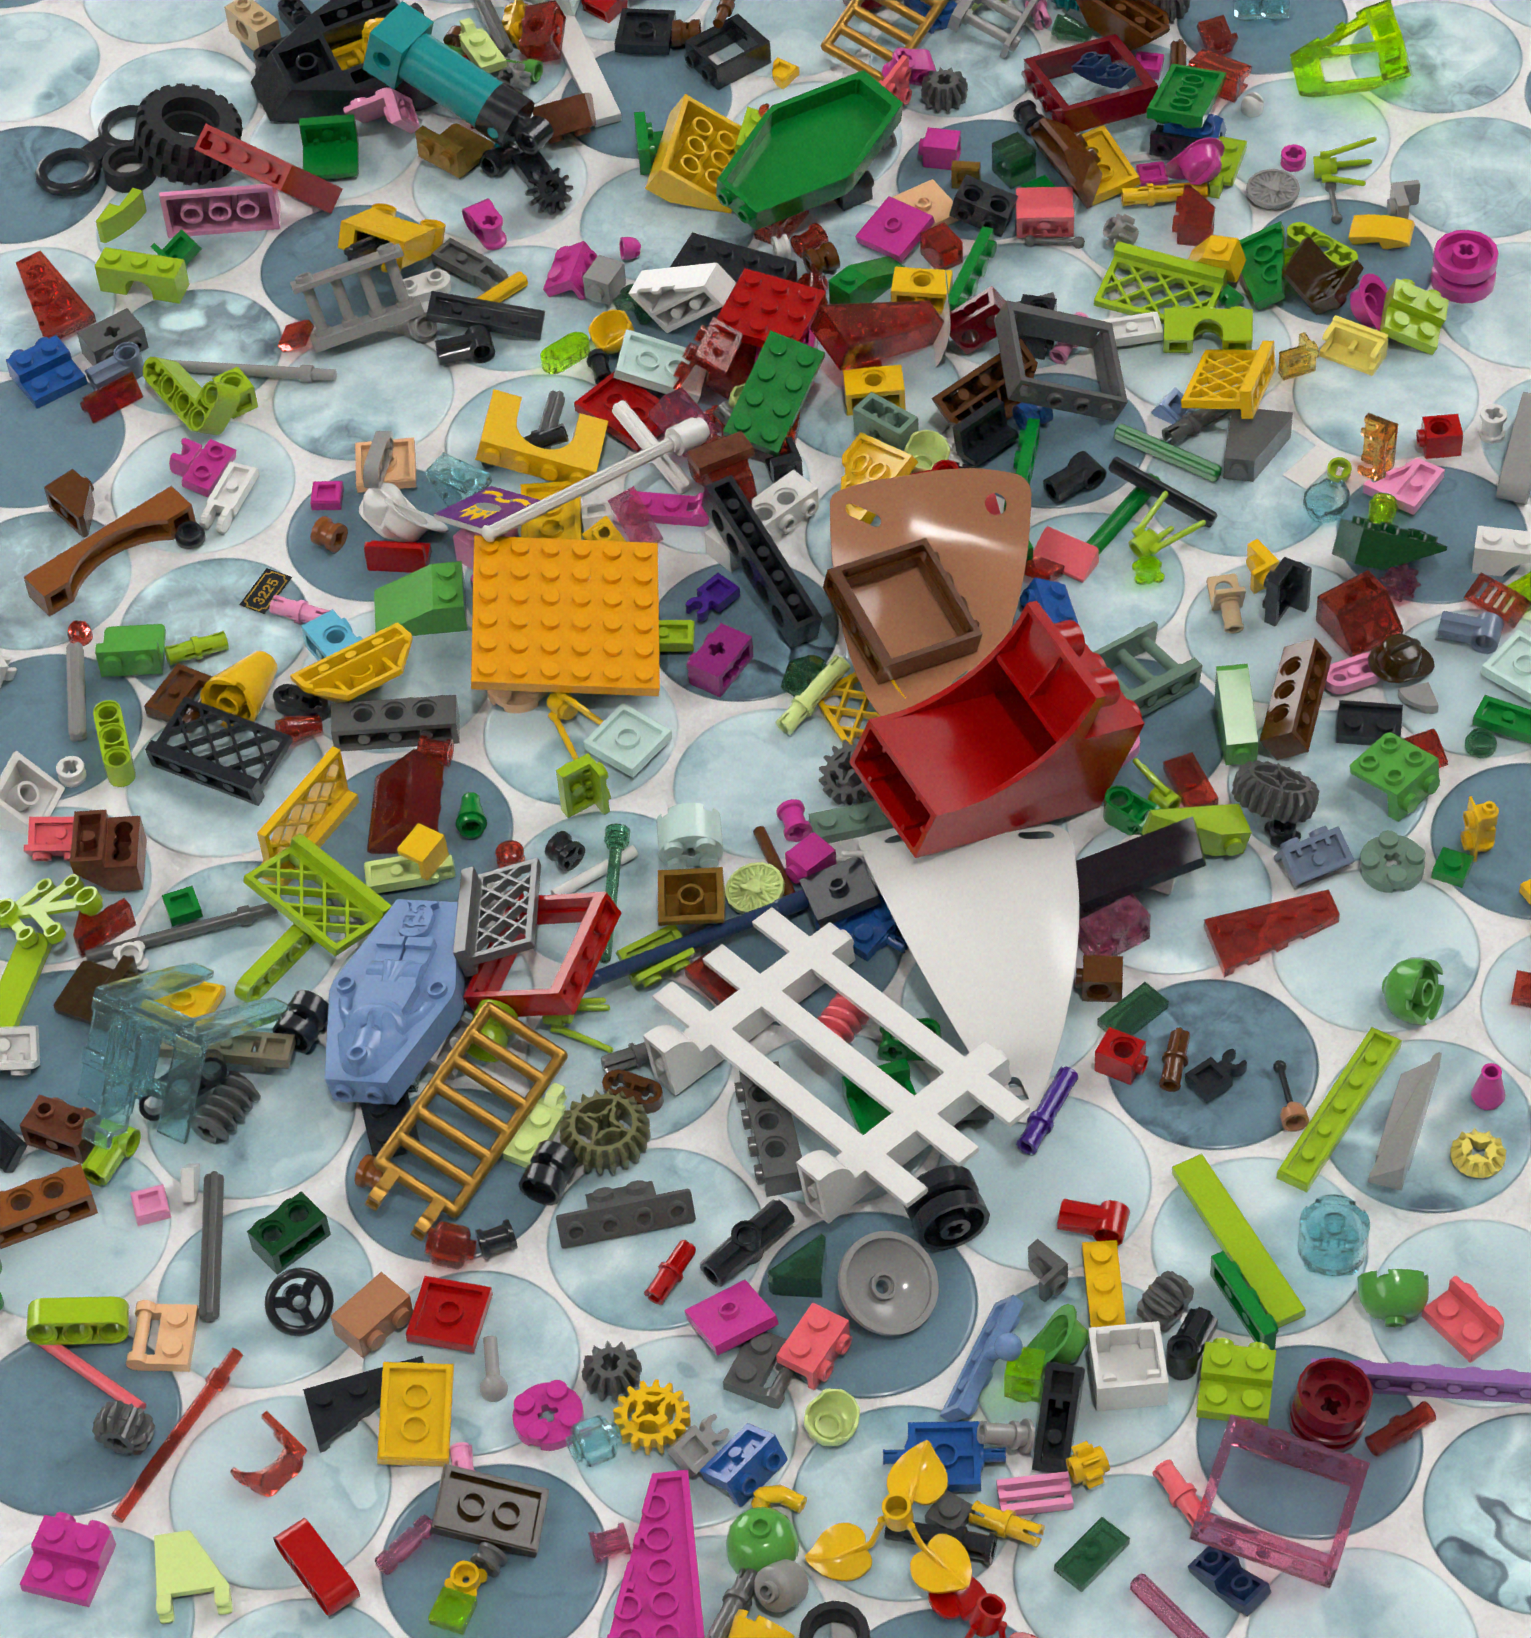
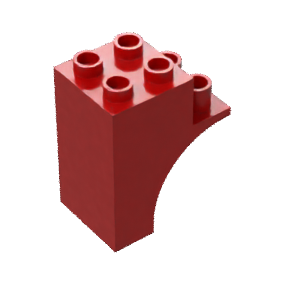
[849,601,1145,858]

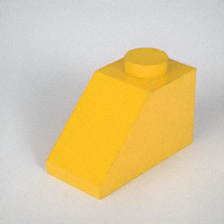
[1188,235,1246,282]

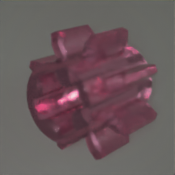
[1380,563,1421,602]

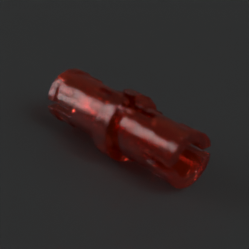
[1365,1401,1436,1457]

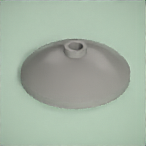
[838,1231,939,1336]

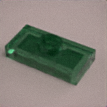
[1054,1517,1130,1593]

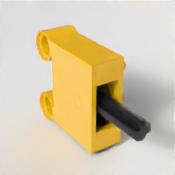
[338,203,446,273]

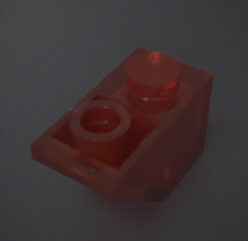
[1172,184,1215,246]

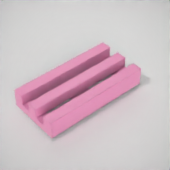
[996,1471,1074,1516]

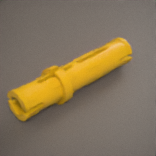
[1121,182,1208,206]

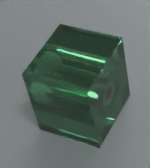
[992,131,1036,190]

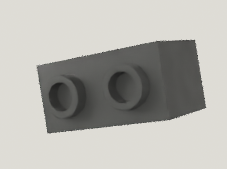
[77,308,149,366]

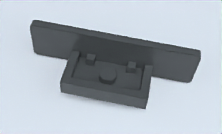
[556,1180,696,1248]

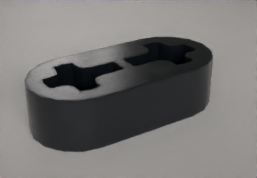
[273,684,330,723]

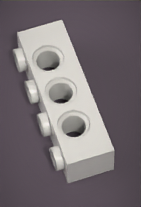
[705,470,819,572]

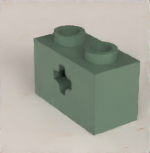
[853,392,919,451]

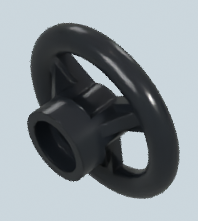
[265,1268,334,1336]

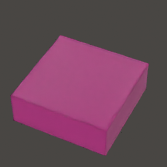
[1135,51,1164,80]
[1136,161,1169,187]
[310,481,344,510]

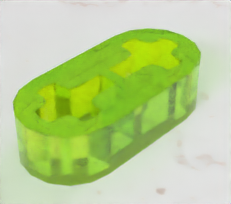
[540,332,590,374]

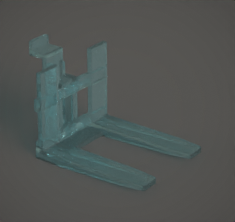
[77,962,288,1150]

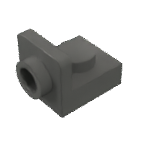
[1028,1238,1068,1302]

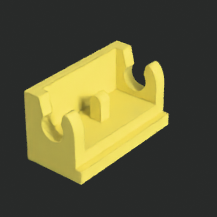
[1319,315,1389,376]

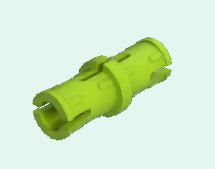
[164,630,229,666]

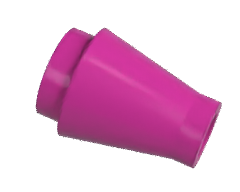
[1471,1063,1506,1110]

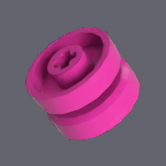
[1431,230,1499,304]

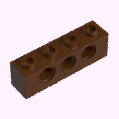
[1260,638,1332,760]

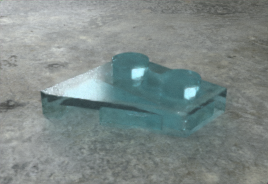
[426,452,492,507]

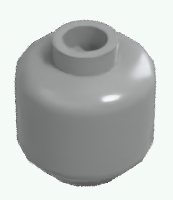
[754,1559,809,1613]

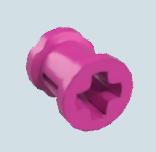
[776,799,812,842]

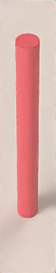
[38,1345,146,1410]

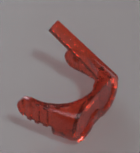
[230,1411,307,1497]

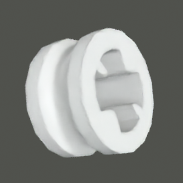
[771,234,791,259]
[56,756,87,788]

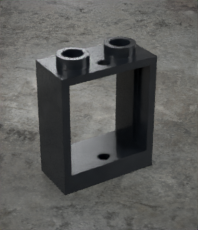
[684,14,771,90]

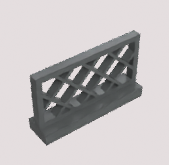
[453,858,541,977]

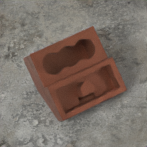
[70,809,147,891]

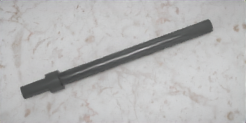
[85,903,278,962]

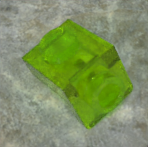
[1004,1347,1045,1403]

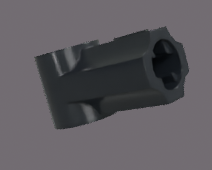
[435,325,495,365]
[1043,451,1107,503]
[1166,1307,1218,1380]

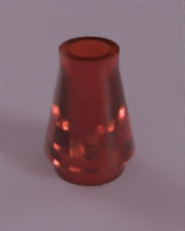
[275,715,323,745]

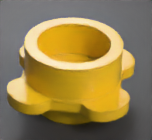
[444,1560,488,1600]

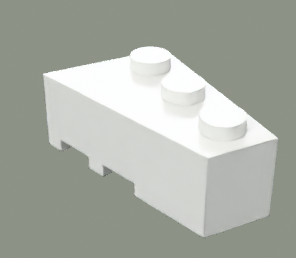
[628,263,736,333]

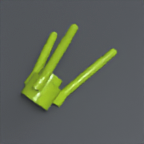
[1313,137,1377,186]
[1128,491,1206,560]
[1133,758,1182,809]
[542,997,613,1053]

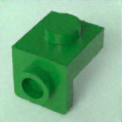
[150,229,202,266]

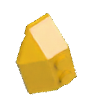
[290,622,413,703]

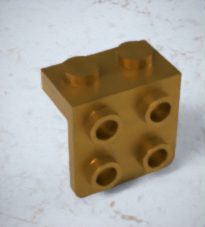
[415,123,494,179]

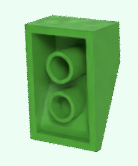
[374,561,468,636]

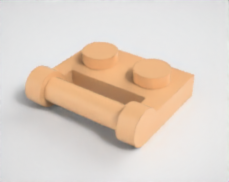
[126,1300,199,1372]

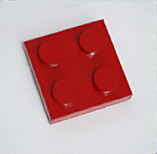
[406,1276,493,1353]

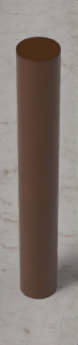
[753,826,796,896]

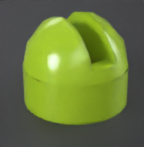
[1327,457,1352,484]

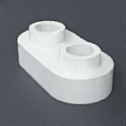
[395,269,451,303]

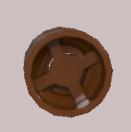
[672,19,701,47]
[802,242,840,278]

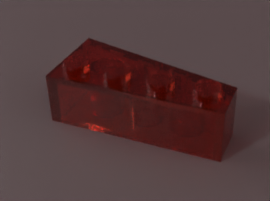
[810,300,944,371]

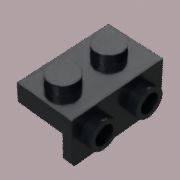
[1149,124,1203,159]
[952,397,1019,466]
[1262,557,1312,626]

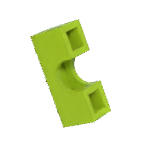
[95,247,190,304]
[1163,306,1253,353]

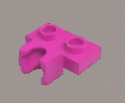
[169,438,236,497]

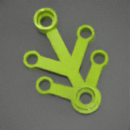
[0,874,103,948]

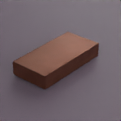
[687,431,755,476]

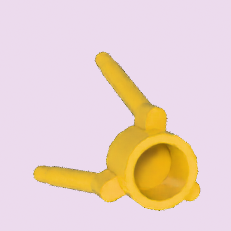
[547,692,603,760]

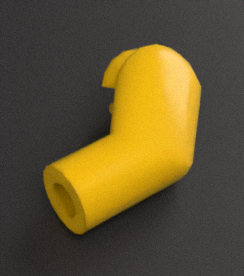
[751,1485,807,1513]

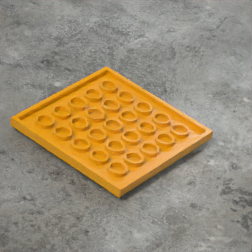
[471,535,660,696]

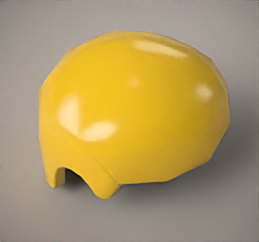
[588,309,634,355]

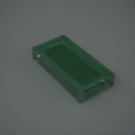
[1097,982,1169,1036]

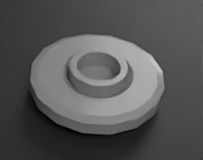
[1246,169,1300,209]

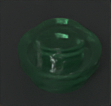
[1464,728,1497,758]

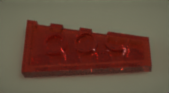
[16,250,96,339]
[1204,889,1340,978]

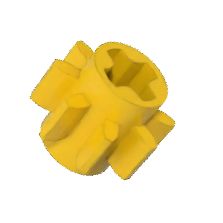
[1066,1441,1110,1489]

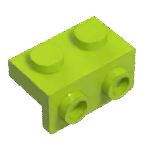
[556,753,611,818]
[616,925,696,988]

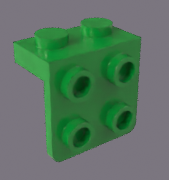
[299,114,359,179]

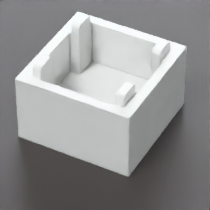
[1088,1321,1169,1411]

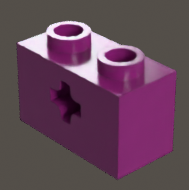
[686,623,754,698]

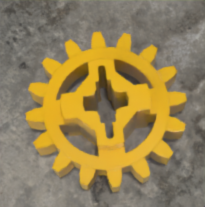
[613,1379,691,1455]

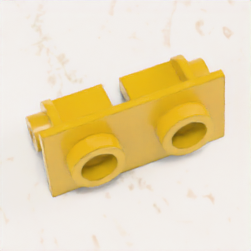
[501,0,531,50]
[1460,796,1499,862]

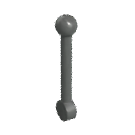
[1325,182,1343,224]
[1025,235,1085,249]

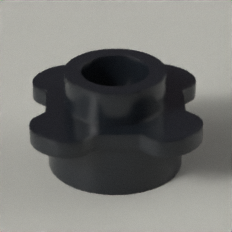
[1264,820,1301,848]

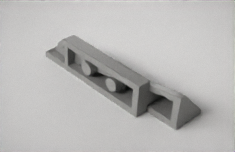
[1368,1052,1442,1191]

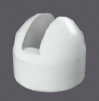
[1241,92,1264,117]

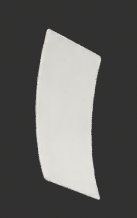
[933,270,951,368]

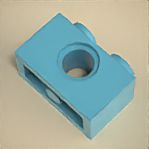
[301,609,363,661]

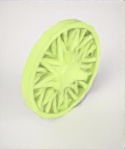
[725,862,785,914]

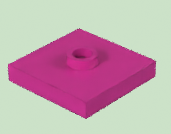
[855,196,935,263]
[684,1279,779,1356]

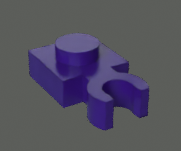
[685,573,740,622]

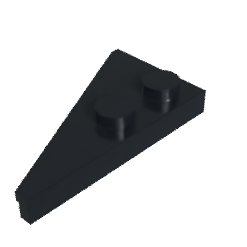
[303,1356,424,1453]

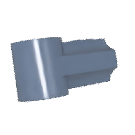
[85,342,144,392]
[1438,611,1504,654]

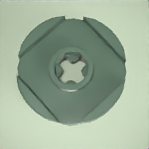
[1360,830,1425,893]

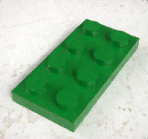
[1146,64,1226,129]
[723,330,825,457]

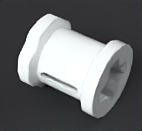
[1478,404,1508,444]

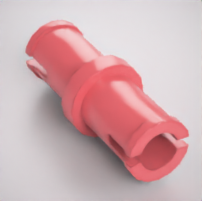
[1152,1459,1213,1531]

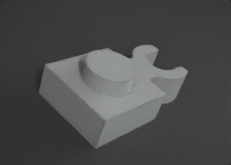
[666,1414,730,1478]

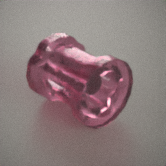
[588,1522,632,1563]

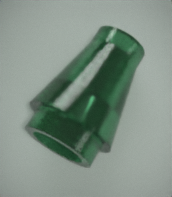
[1051,13,1094,43]

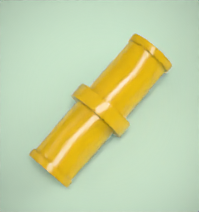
[969,1500,1045,1547]

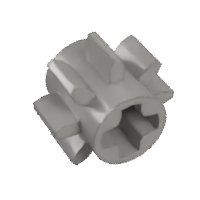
[498,62,532,94]
[1103,214,1139,248]

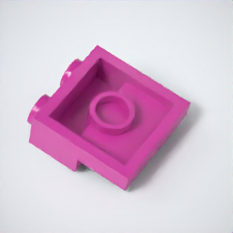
[20,1512,116,1607]

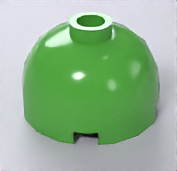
[1382,957,1444,1026]
[1357,1269,1429,1327]
[726,1507,799,1574]

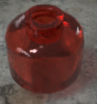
[424,1221,477,1270]

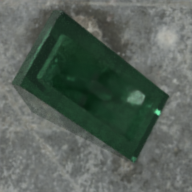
[767,1233,827,1298]

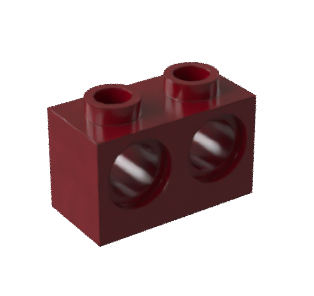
[949,286,1006,355]

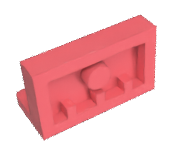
[1421,1276,1504,1363]

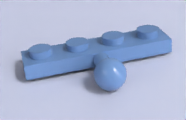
[940,1295,1024,1422]

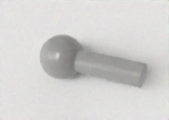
[480,1336,508,1402]

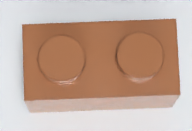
[330,1272,413,1358]

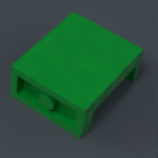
[842,1058,916,1135]

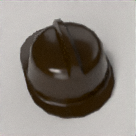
[1368,634,1435,683]

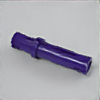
[1016,1066,1078,1155]

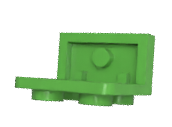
[95,624,166,677]
[1349,733,1440,822]

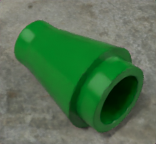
[455,792,487,838]

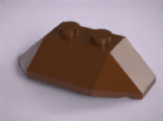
[1076,0,1170,51]
[1027,117,1102,209]
[931,339,1038,426]

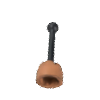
[1273,1060,1309,1132]

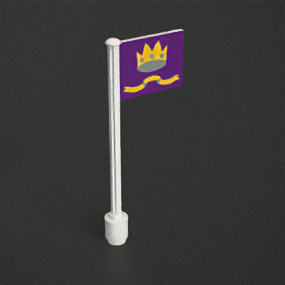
[434,417,710,542]

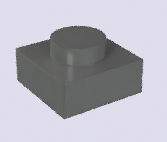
[925,1490,975,1530]

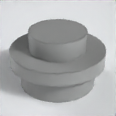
[408,312,437,342]

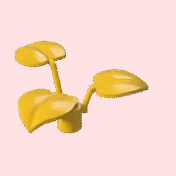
[805,1440,972,1594]

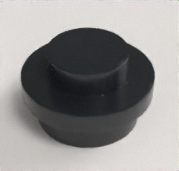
[175,521,206,549]

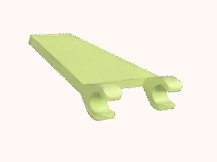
[154,1530,233,1624]

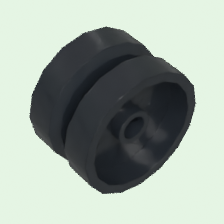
[903,1165,990,1250]

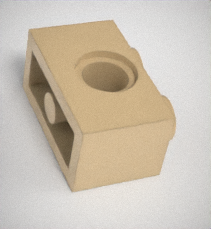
[224,0,281,51]

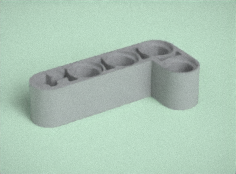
[1496,392,1531,504]

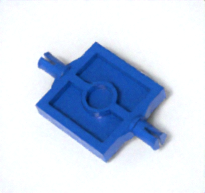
[815,892,909,962]
[883,1421,1006,1492]

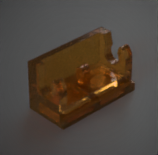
[1357,413,1398,482]

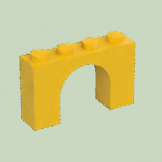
[475,389,608,483]

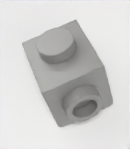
[1387,180,1420,219]

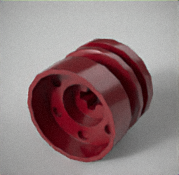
[1289,1357,1373,1454]

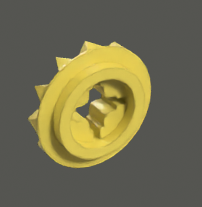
[1450,1128,1506,1178]

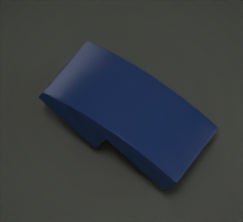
[1072,52,1137,89]
[1187,1543,1272,1617]

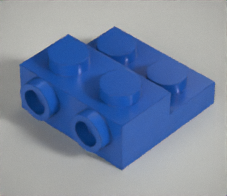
[6,335,88,409]

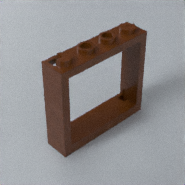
[823,538,983,685]

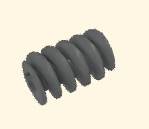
[189,1071,261,1143]

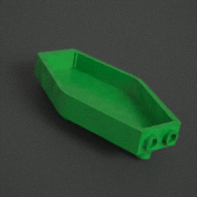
[716,70,903,230]

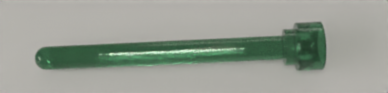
[600,823,631,964]

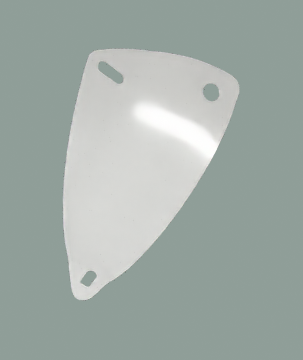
[858,823,1079,1123]

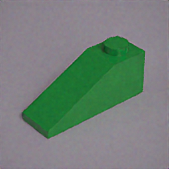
[828,256,905,312]

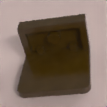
[1282,237,1364,315]
[53,955,141,1031]

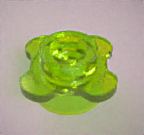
[1132,555,1165,585]

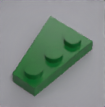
[1239,221,1285,311]

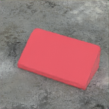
[1033,526,1099,582]

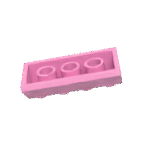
[159,184,280,238]

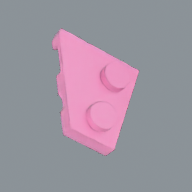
[1363,458,1445,515]

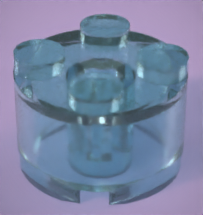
[1297,1194,1370,1276]

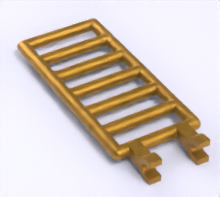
[820,0,949,82]
[365,1002,568,1242]

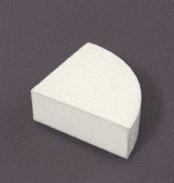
[180,1163,200,1202]

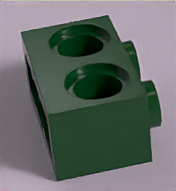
[247,1191,331,1275]

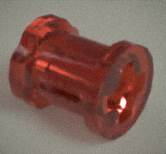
[790,223,828,258]
[416,735,454,767]

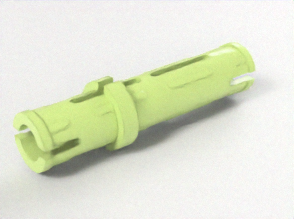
[775,655,850,735]

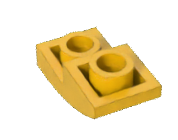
[1348,214,1415,249]

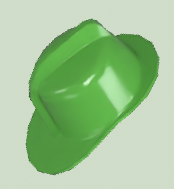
[1018,1304,1088,1376]

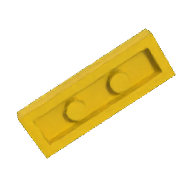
[1082,1240,1126,1328]

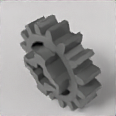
[818,738,873,806]

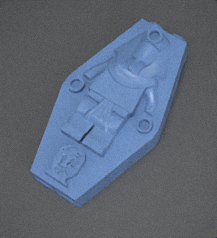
[325,899,465,1105]

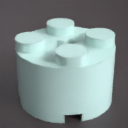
[656,803,723,870]

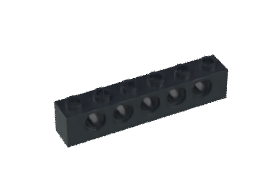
[701,475,822,648]

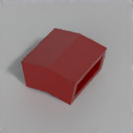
[581,0,628,23]

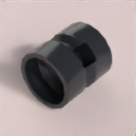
[272,990,329,1053]
[519,1140,578,1205]

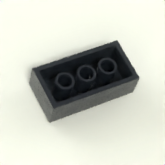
[669,232,798,309]

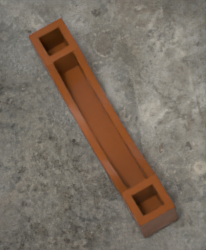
[24,486,196,617]

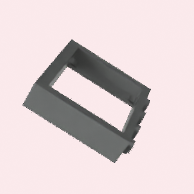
[994,300,1128,421]

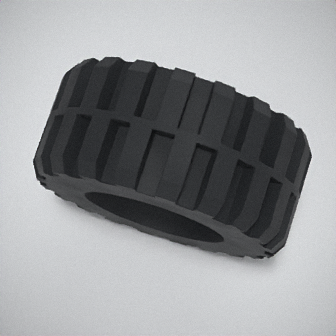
[133,83,243,186]

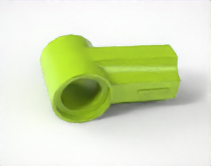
[82,1119,141,1187]

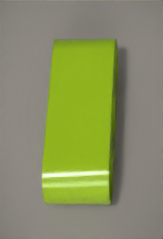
[93,700,136,787]
[26,1296,130,1345]

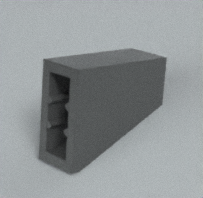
[1223,409,1293,482]

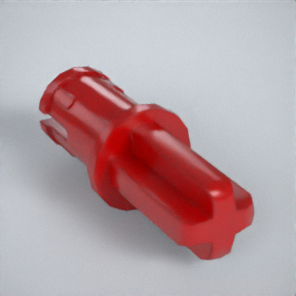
[644,1240,696,1305]

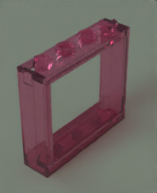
[1189,1414,1370,1589]

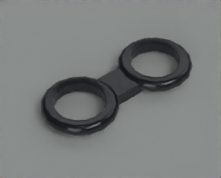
[35,105,140,196]

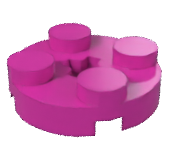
[512,1380,584,1451]

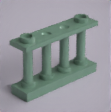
[1094,621,1203,716]

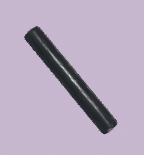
[1108,457,1218,527]

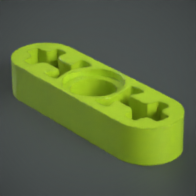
[1286,222,1358,268]

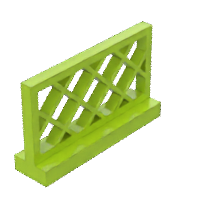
[1094,241,1227,335]
[243,833,392,957]

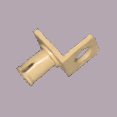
[1206,574,1246,633]

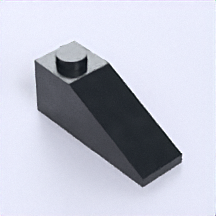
[1032,1362,1085,1473]

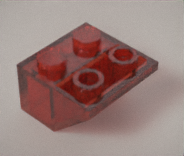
[1316,570,1404,657]

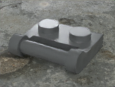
[723,1331,795,1409]

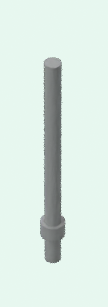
[174,360,337,383]

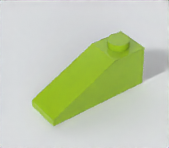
[1142,804,1252,856]

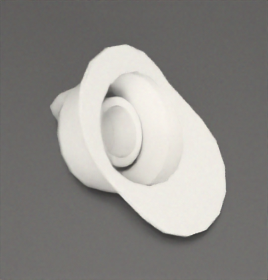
[359,482,416,540]
[380,498,448,542]

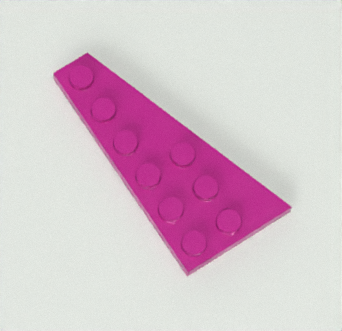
[607,1469,705,1638]

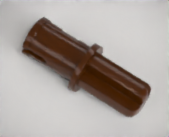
[1159,1027,1190,1092]

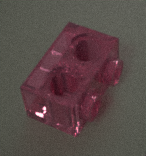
[1078,894,1151,956]

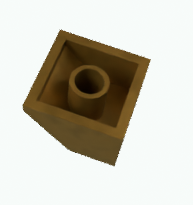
[658,867,726,926]

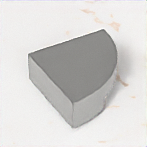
[1398,682,1439,713]

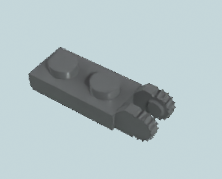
[431,238,509,292]

